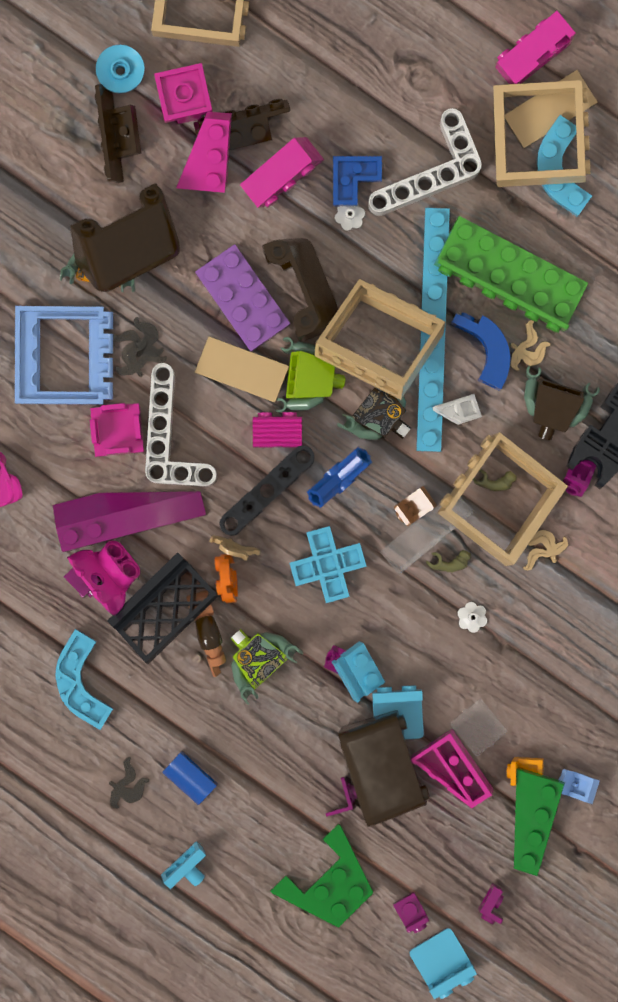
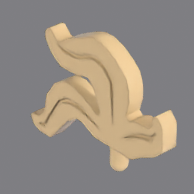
[510,320,550,371]
[523,530,568,571]
[210,535,260,561]

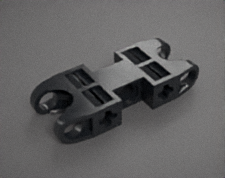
[566,383,618,489]
[219,445,314,536]

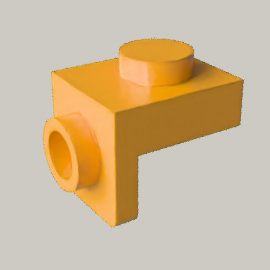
[507,757,544,786]

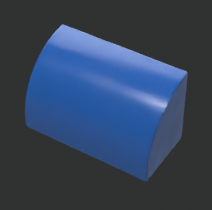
[162,751,218,805]

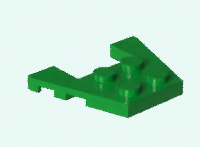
[270,823,373,928]

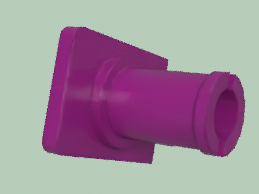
[326,776,358,817]

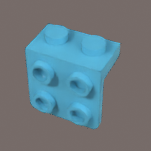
[372,685,424,739]
[410,928,477,999]

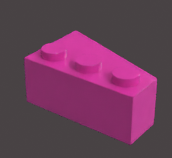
[495,11,576,84]
[176,111,232,193]
[240,137,324,208]
[411,729,494,808]

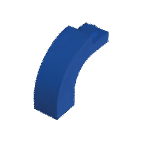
[451,312,510,391]

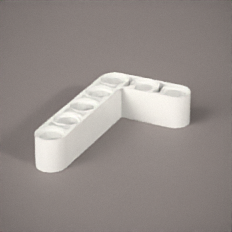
[368,108,482,216]
[145,363,218,487]

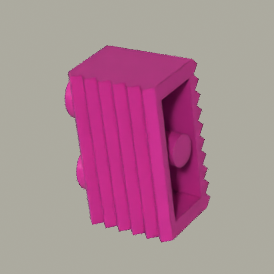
[253,412,302,448]

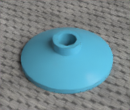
[96,45,145,93]

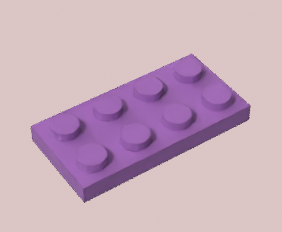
[195,244,291,352]

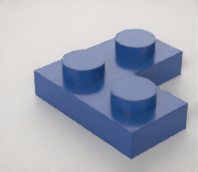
[333,156,382,206]

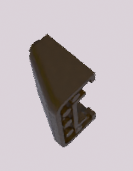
[70,183,180,292]
[262,238,338,342]
[338,710,430,827]

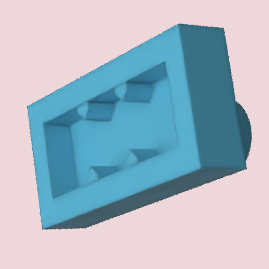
[161,841,206,889]

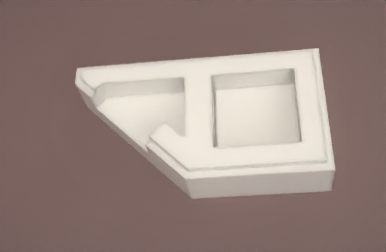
[432,394,482,425]

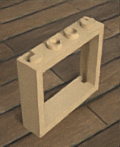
[151,0,249,47]
[493,80,590,187]
[315,279,445,400]
[437,432,568,566]

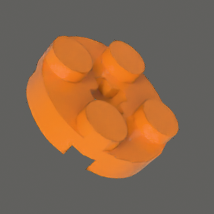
[215,554,238,603]

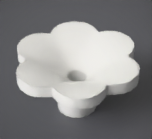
[335,205,365,231]
[457,602,487,633]

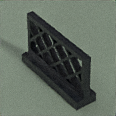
[107,552,219,664]

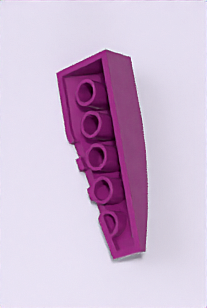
[53,491,206,552]

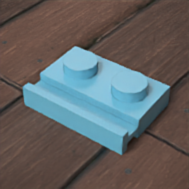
[331,641,385,703]

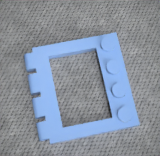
[15,306,113,405]

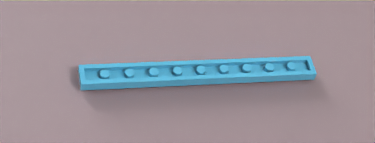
[416,208,450,452]

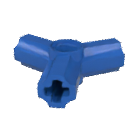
[307,447,372,508]

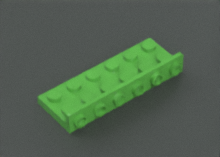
[434,216,588,333]

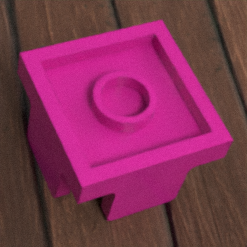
[154,63,213,124]
[90,403,144,457]

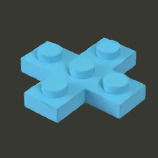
[289,526,367,603]

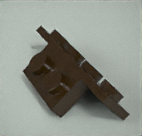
[95,84,142,183]
[193,99,291,151]

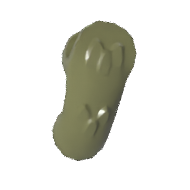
[473,469,517,491]
[426,550,471,573]

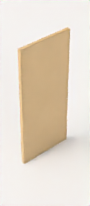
[505,70,598,148]
[195,337,289,403]

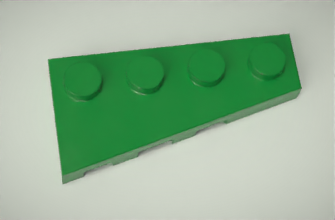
[514,767,565,876]

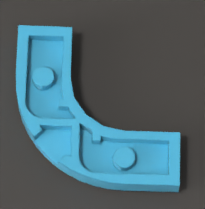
[537,115,592,217]
[55,629,114,730]

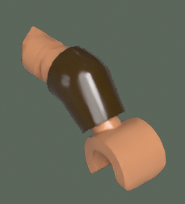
[186,590,226,677]

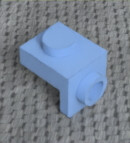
[559,769,600,804]

